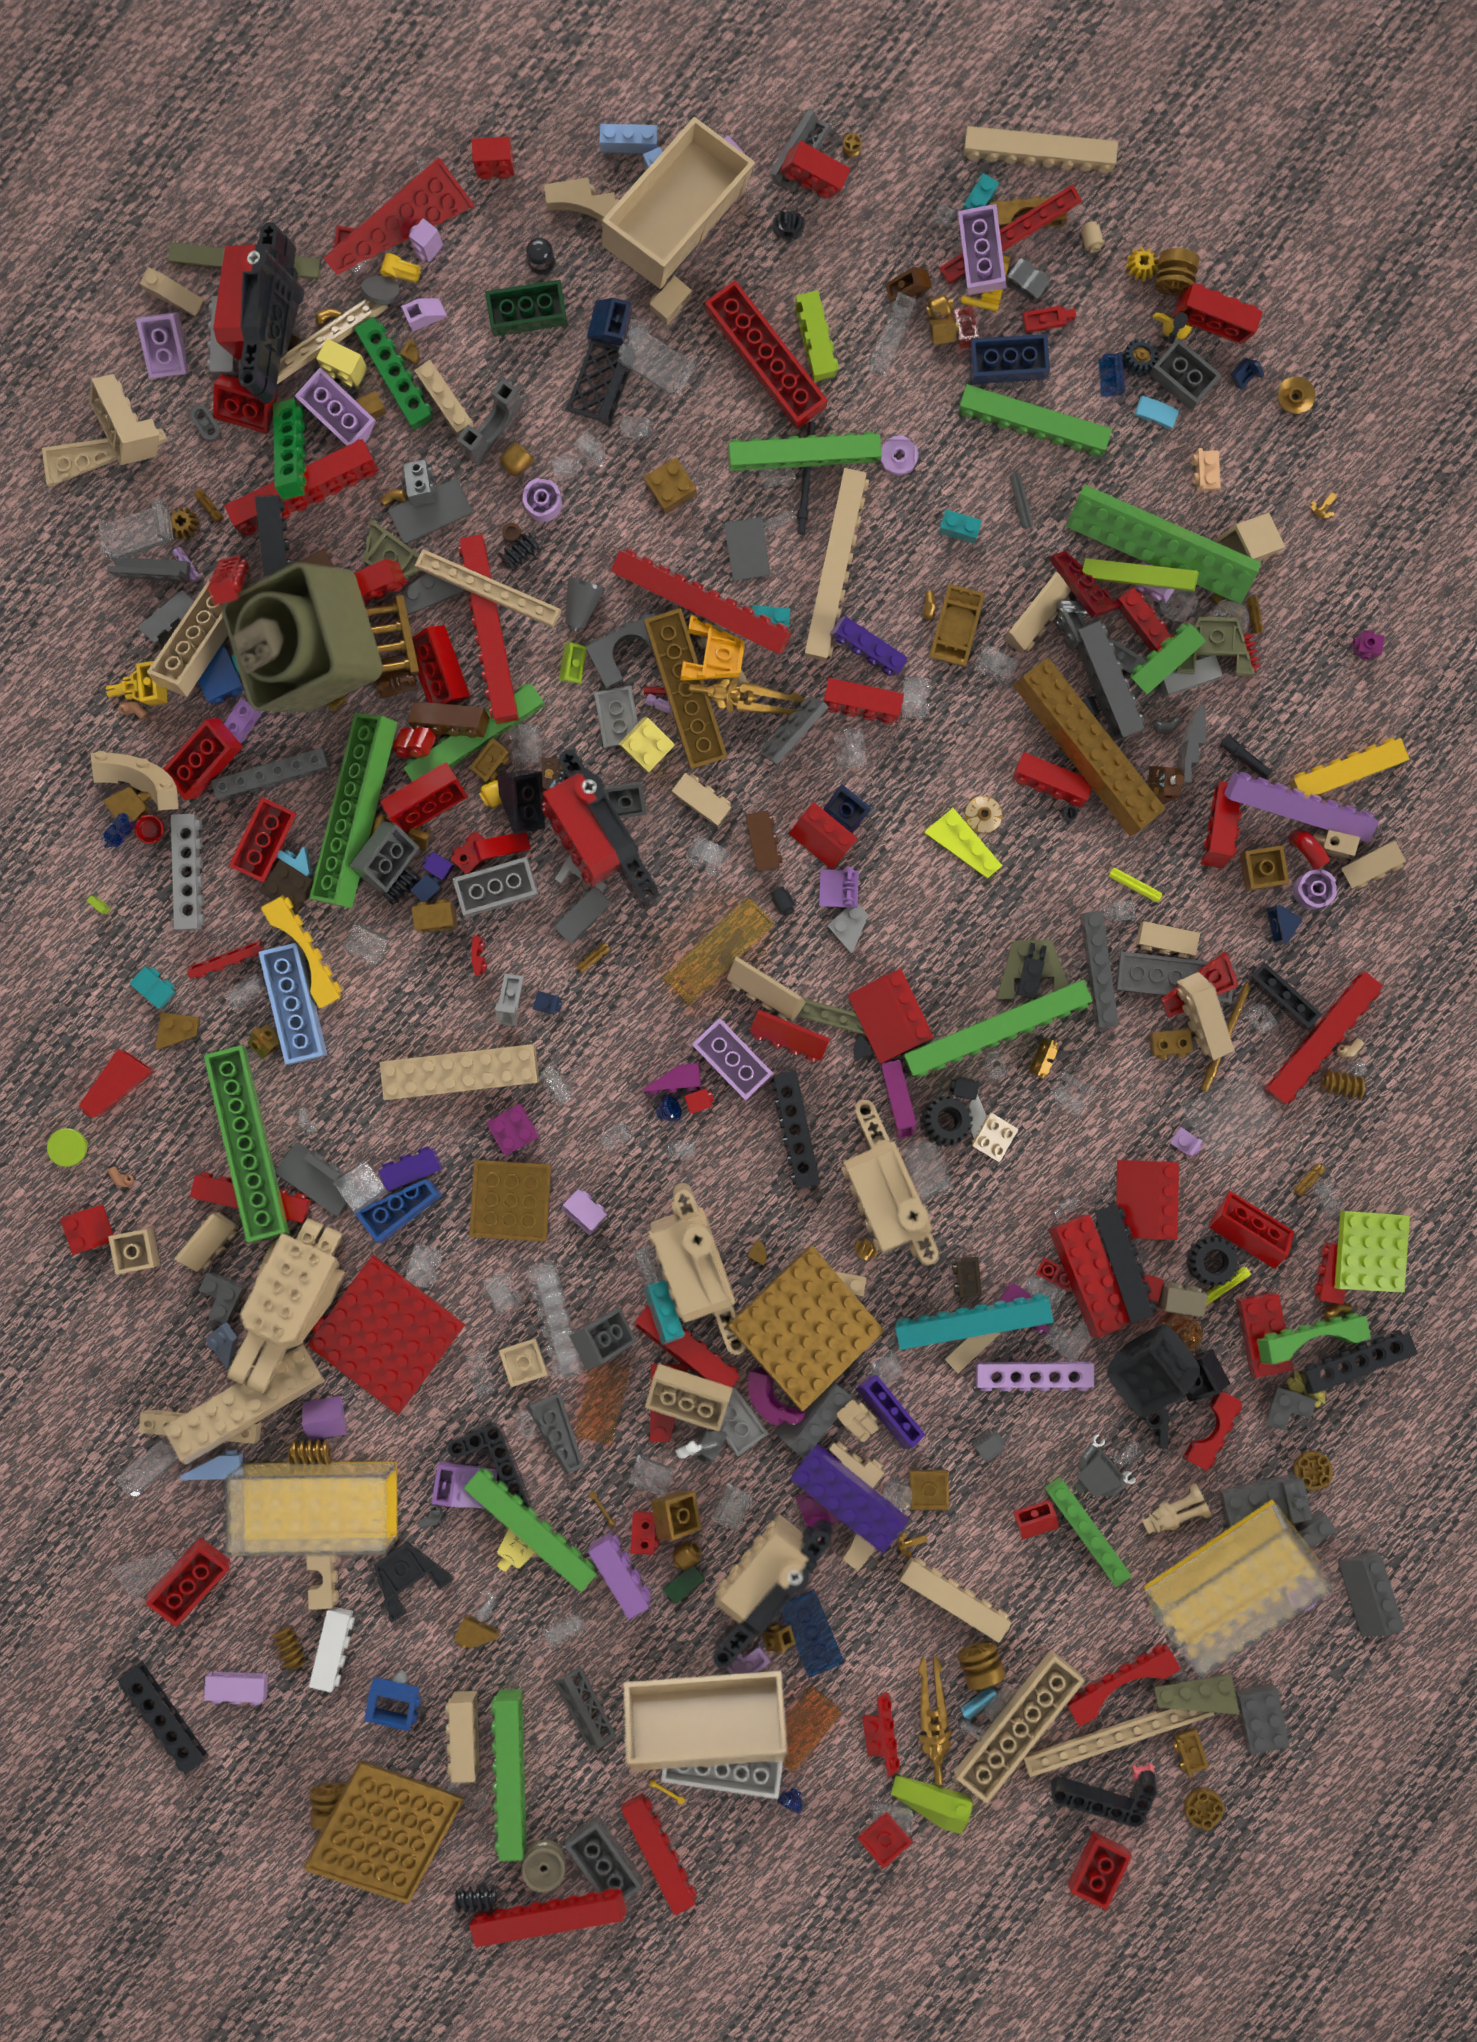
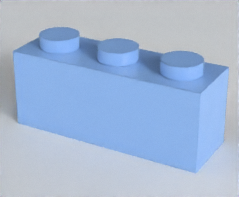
[600,124,658,154]

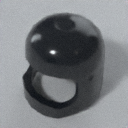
[526,238,555,275]

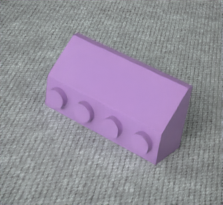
[295,368,376,446]

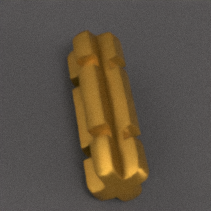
[194,488,223,523]
[1247,596,1264,634]
[576,943,610,973]
[1293,1163,1326,1196]

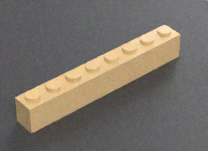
[963,126,1118,173]

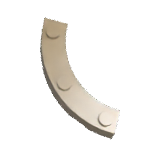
[90,751,178,810]

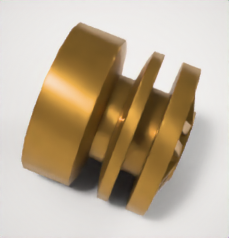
[1154,248,1200,297]
[957,1640,1006,1690]
[309,1782,347,1830]

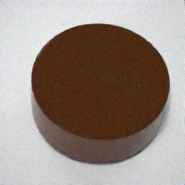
[502,523,522,543]

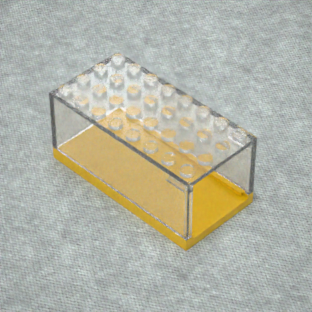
[226,1461,398,1556]
[1144,1499,1334,1678]

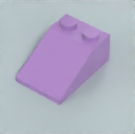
[136,312,187,378]

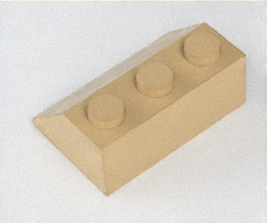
[174,1211,239,1272]

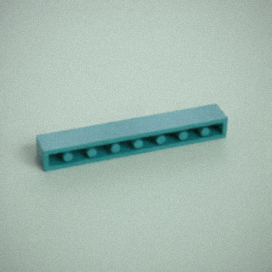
[895,1294,1054,1350]

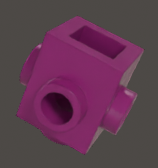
[1352,630,1385,660]

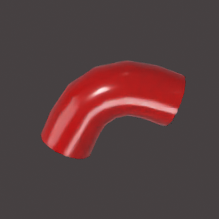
[1288,829,1331,870]

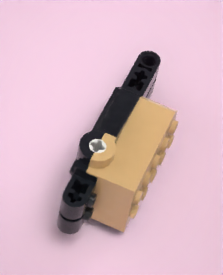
[713,1514,833,1669]

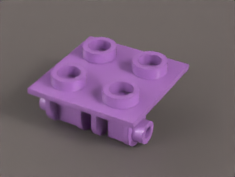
[819,867,859,908]

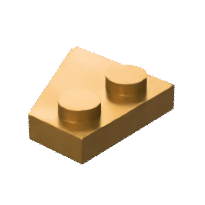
[156,1012,200,1049]

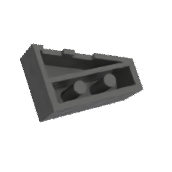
[138,590,194,649]

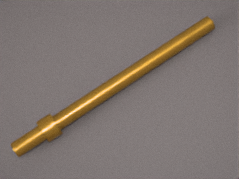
[1200,984,1251,1092]

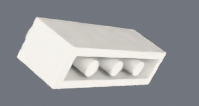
[309,1607,355,1692]

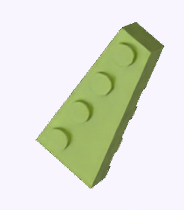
[795,290,839,382]

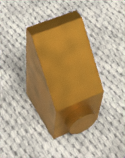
[453,1614,501,1648]

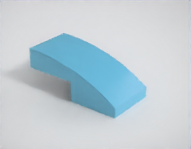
[1135,396,1179,429]

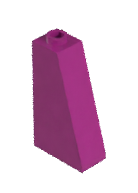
[881,1059,917,1139]

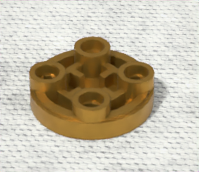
[1293,1451,1333,1490]
[1184,1787,1225,1830]

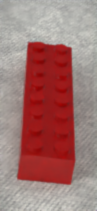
[705,280,827,430]
[224,439,379,536]

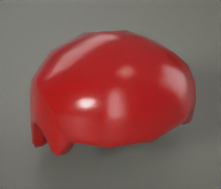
[134,815,164,844]

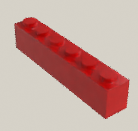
[189,1172,311,1223]
[632,1305,740,1388]
[621,1793,697,1916]

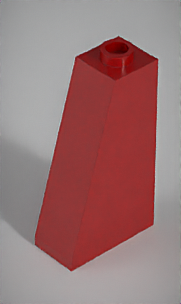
[78,1049,154,1118]

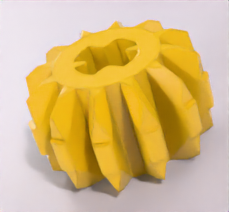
[1126,246,1159,281]

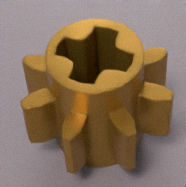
[854,1238,878,1261]

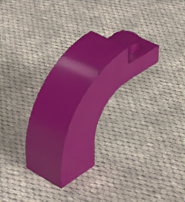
[748,1367,805,1426]

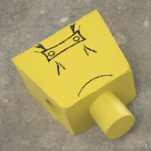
[497,1529,536,1572]

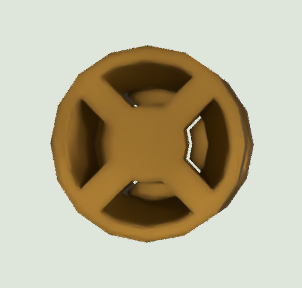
[842,133,862,158]

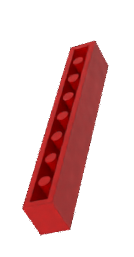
[1263,971,1383,1104]
[469,1889,627,1948]

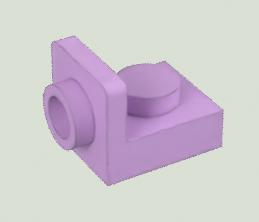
[1169,1127,1202,1157]

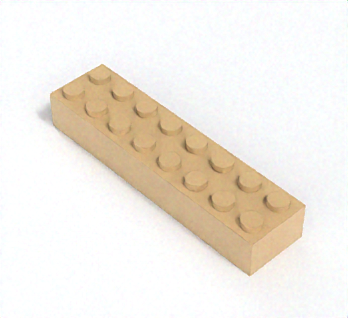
[380,1044,540,1100]
[163,1344,325,1465]
[954,1650,1085,1804]

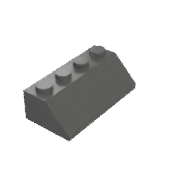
[774,1381,853,1459]
[1338,1550,1405,1636]

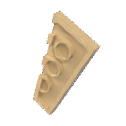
[42,439,117,487]

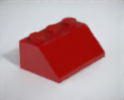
[213,374,277,434]
[788,802,858,870]

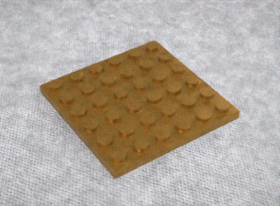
[727,1245,885,1412]
[303,1760,464,1904]

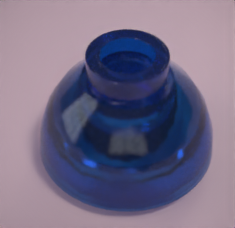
[656,1096,682,1122]
[777,1787,803,1814]

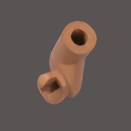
[118,701,148,720]
[107,1166,134,1187]

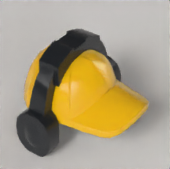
[1152,312,1192,344]

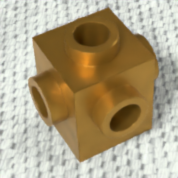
[247,1024,280,1059]
[762,1623,796,1654]

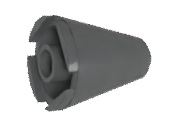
[565,576,605,632]

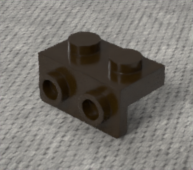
[952,1256,982,1298]

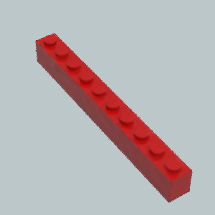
[458,534,519,724]
[611,548,792,654]

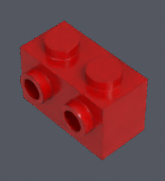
[450,832,485,874]
[1013,1499,1059,1540]
[630,1511,659,1555]

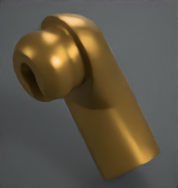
[315,308,343,326]
[1324,1303,1352,1322]

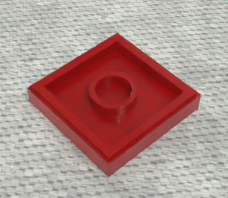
[857,1811,913,1869]

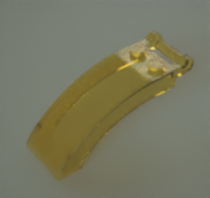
[662,897,775,1007]

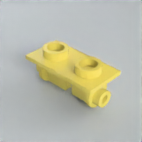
[1286,1370,1326,1408]

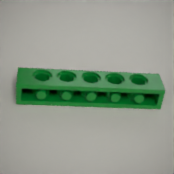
[354,317,434,431]
[273,398,306,500]

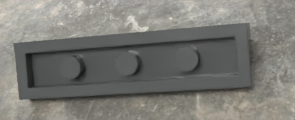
[770,109,832,191]
[107,557,191,582]
[554,1666,616,1750]

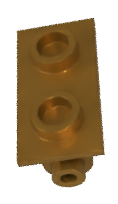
[1029,1038,1059,1079]

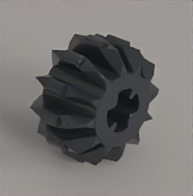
[772,210,805,241]

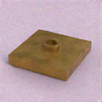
[910,1470,949,1510]

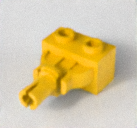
[106,661,168,706]

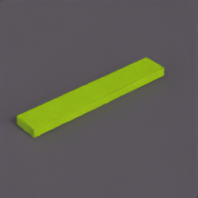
[1082,558,1199,592]

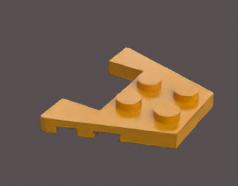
[680,615,745,681]

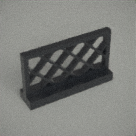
[566,339,636,426]

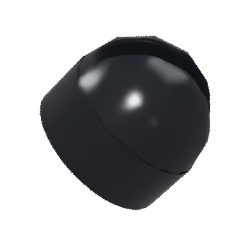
[1061,805,1078,821]

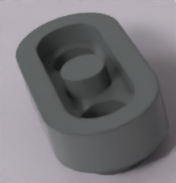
[190,405,221,442]

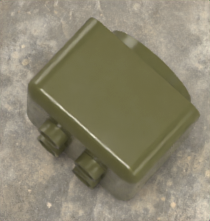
[222,563,383,713]

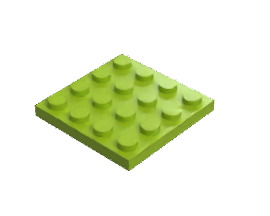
[1335,1210,1410,1293]

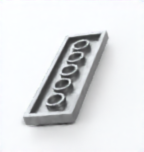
[1116,951,1236,1003]

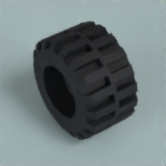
[920,1096,973,1147]
[1186,1236,1240,1286]

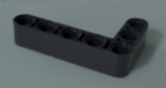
[448,1423,531,1508]
[1051,1770,1158,1827]

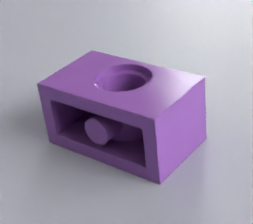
[224,698,262,743]

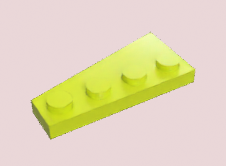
[924,808,1002,878]

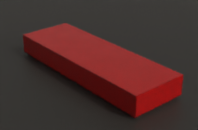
[473,832,531,861]

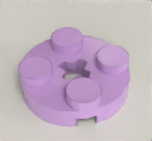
[880,436,918,476]

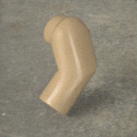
[1336,1038,1365,1058]

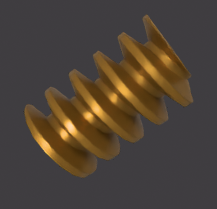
[1320,1070,1365,1101]
[288,1439,331,1465]
[271,1625,307,1671]

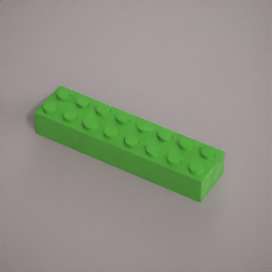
[491,1689,527,1861]

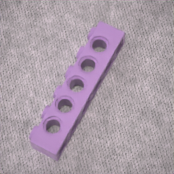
[975,1362,1094,1391]

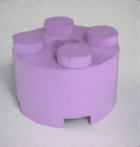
[523,478,562,522]
[1293,870,1337,909]

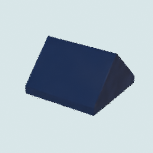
[823,784,872,833]
[1267,905,1303,946]

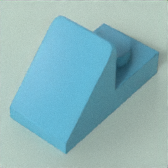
[277,847,313,878]

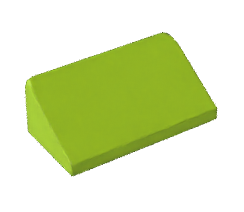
[559,642,586,684]

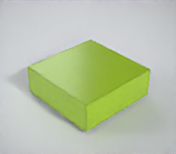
[86,896,111,914]

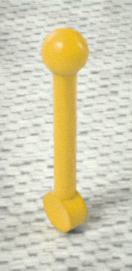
[649,1779,685,1805]

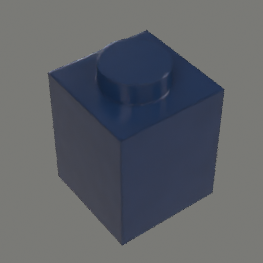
[410,874,442,904]

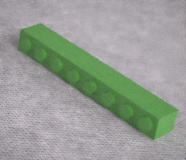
[958,384,1112,457]
[727,432,882,471]
[403,684,545,782]
[464,1467,597,1592]

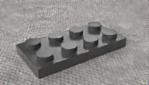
[759,696,828,764]

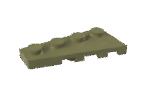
[1153,1674,1240,1715]

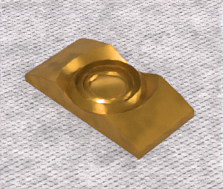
[929,584,985,667]

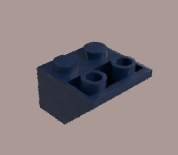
[587,298,632,347]

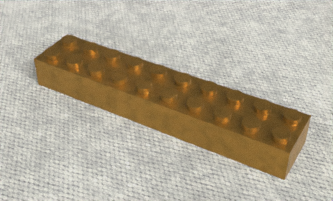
[1012,657,1166,836]

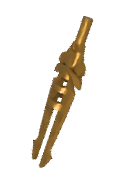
[687,678,804,717]
[917,1655,952,1785]

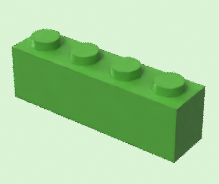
[1130,623,1206,694]

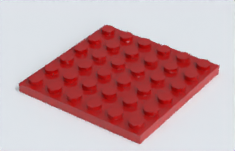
[306,1254,466,1415]

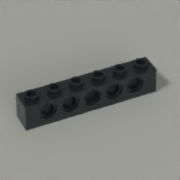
[770,1070,821,1189]
[1298,1330,1418,1394]
[118,1661,209,1775]

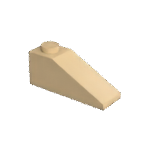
[140,267,205,317]

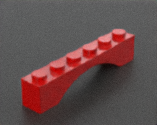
[1067,1644,1181,1727]

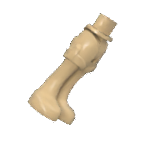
[1142,1483,1212,1534]

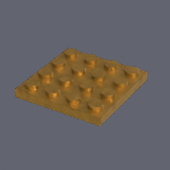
[469,1160,552,1242]

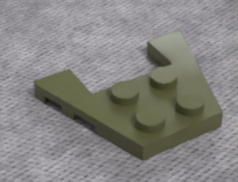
[1177,617,1254,677]
[997,939,1069,999]

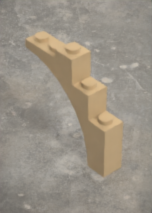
[544,177,637,272]
[828,1441,884,1571]

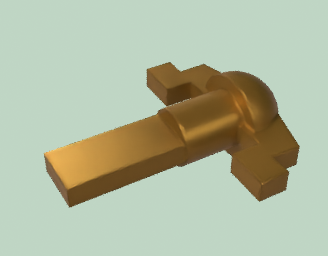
[1310,492,1338,520]
[897,1531,928,1558]

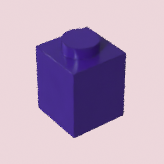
[423,852,455,882]

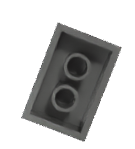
[1149,338,1222,411]
[350,821,419,893]
[569,1307,637,1371]
[1235,1683,1290,1755]

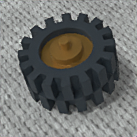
[1121,339,1159,377]

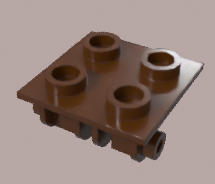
[376,653,418,699]

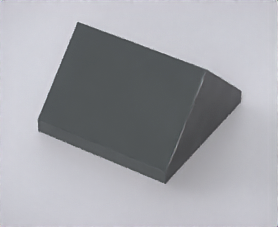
[604,782,647,819]

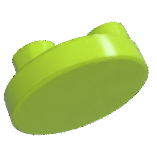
[47,1128,88,1167]

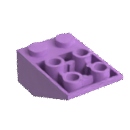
[432,1461,498,1508]

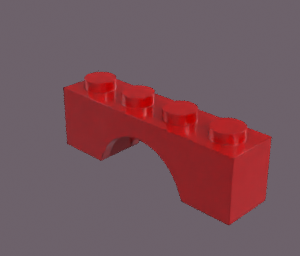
[1183,1391,1242,1471]

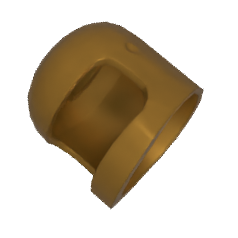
[500,441,536,476]

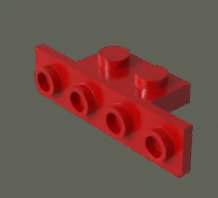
[862,1693,900,1777]

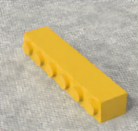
[1290,737,1409,796]

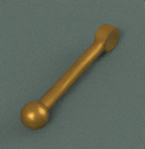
[589,1491,615,1527]

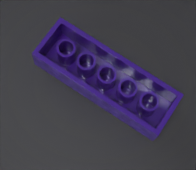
[790,1443,910,1554]

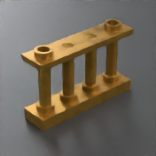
[365,595,419,681]

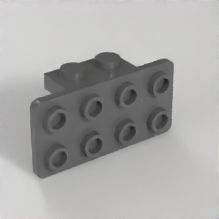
[276,1142,358,1215]

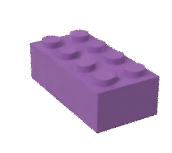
[588,1532,652,1620]

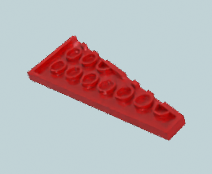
[323,157,475,275]

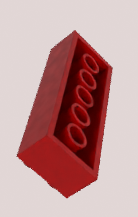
[1048,1214,1132,1338]

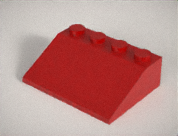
[847,968,934,1064]
[1116,1160,1179,1240]

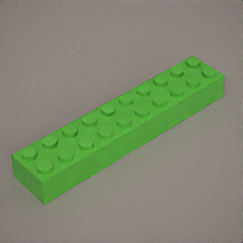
[1065,485,1261,604]
[309,713,398,909]
[901,980,1093,1078]
[204,1045,290,1244]

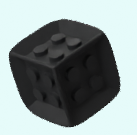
[1107,1324,1200,1418]

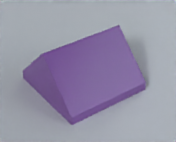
[302,1396,347,1440]

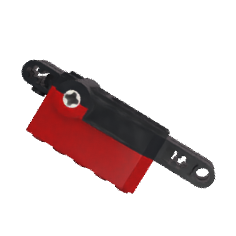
[213,222,304,404]
[541,750,659,909]

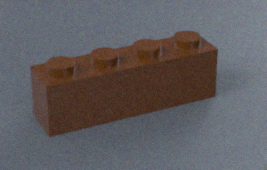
[407,702,490,738]

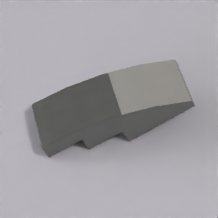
[1177,705,1206,788]

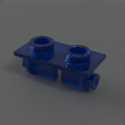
[103,813,137,848]

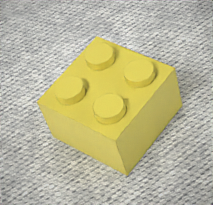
[316,338,368,388]
[618,717,675,772]

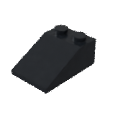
[498,769,545,834]

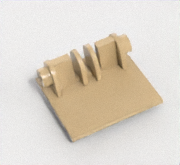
[971,1113,1019,1162]

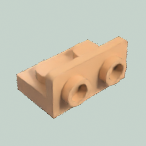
[1192,448,1221,491]

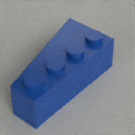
[354,1179,443,1243]

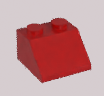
[60,1204,114,1255]

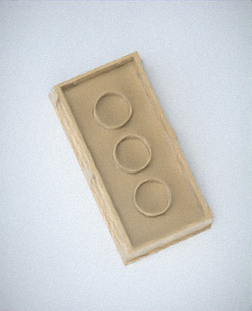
[602,117,755,289]
[624,1671,787,1773]

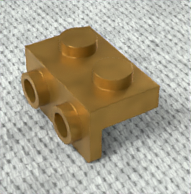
[470,738,511,783]
[1173,1728,1209,1778]

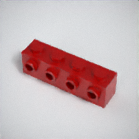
[1117,587,1173,652]
[1012,752,1092,807]

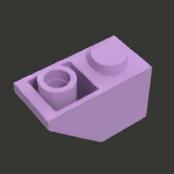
[401,298,447,332]

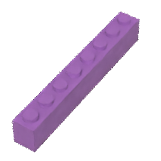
[1224,772,1379,843]

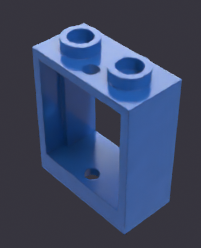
[364,1677,422,1731]

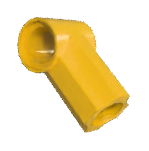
[380,253,421,284]

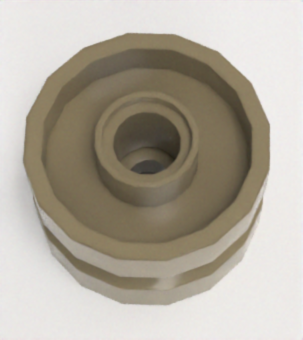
[522,1839,566,1892]

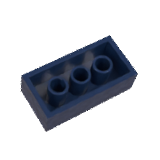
[969,334,1050,384]

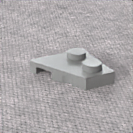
[827,904,868,953]

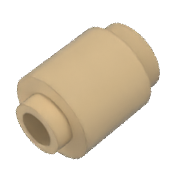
[1081,221,1104,253]

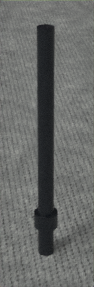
[797,421,816,535]

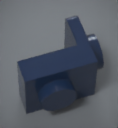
[1230,358,1264,390]

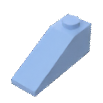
[180,1449,243,1480]

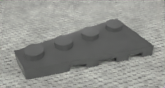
[385,573,467,620]
[526,1393,584,1474]

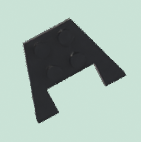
[374,1541,455,1624]

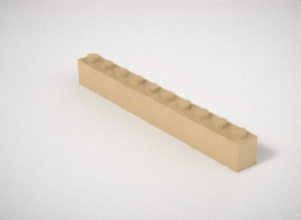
[804,468,869,662]

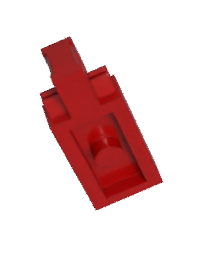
[1022,306,1077,334]

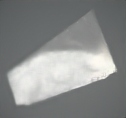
[110,1548,179,1600]

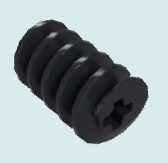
[498,532,541,571]
[380,866,421,906]
[455,1885,496,1913]

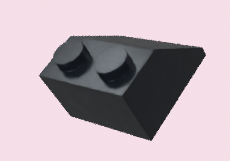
[1185,1349,1231,1402]

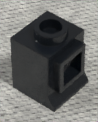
[949,1077,980,1100]

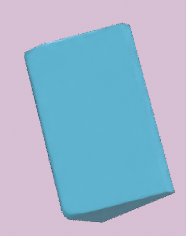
[961,1686,999,1720]

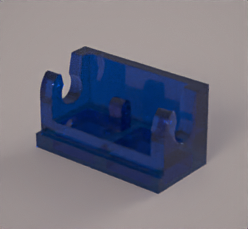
[1098,352,1125,397]

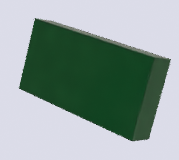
[663,1566,705,1604]

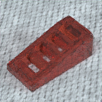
[954,306,979,349]

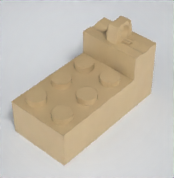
[89,374,167,465]

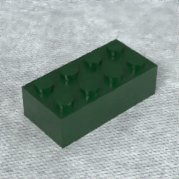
[485,279,568,337]

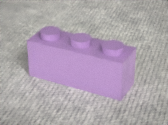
[204,1672,268,1705]

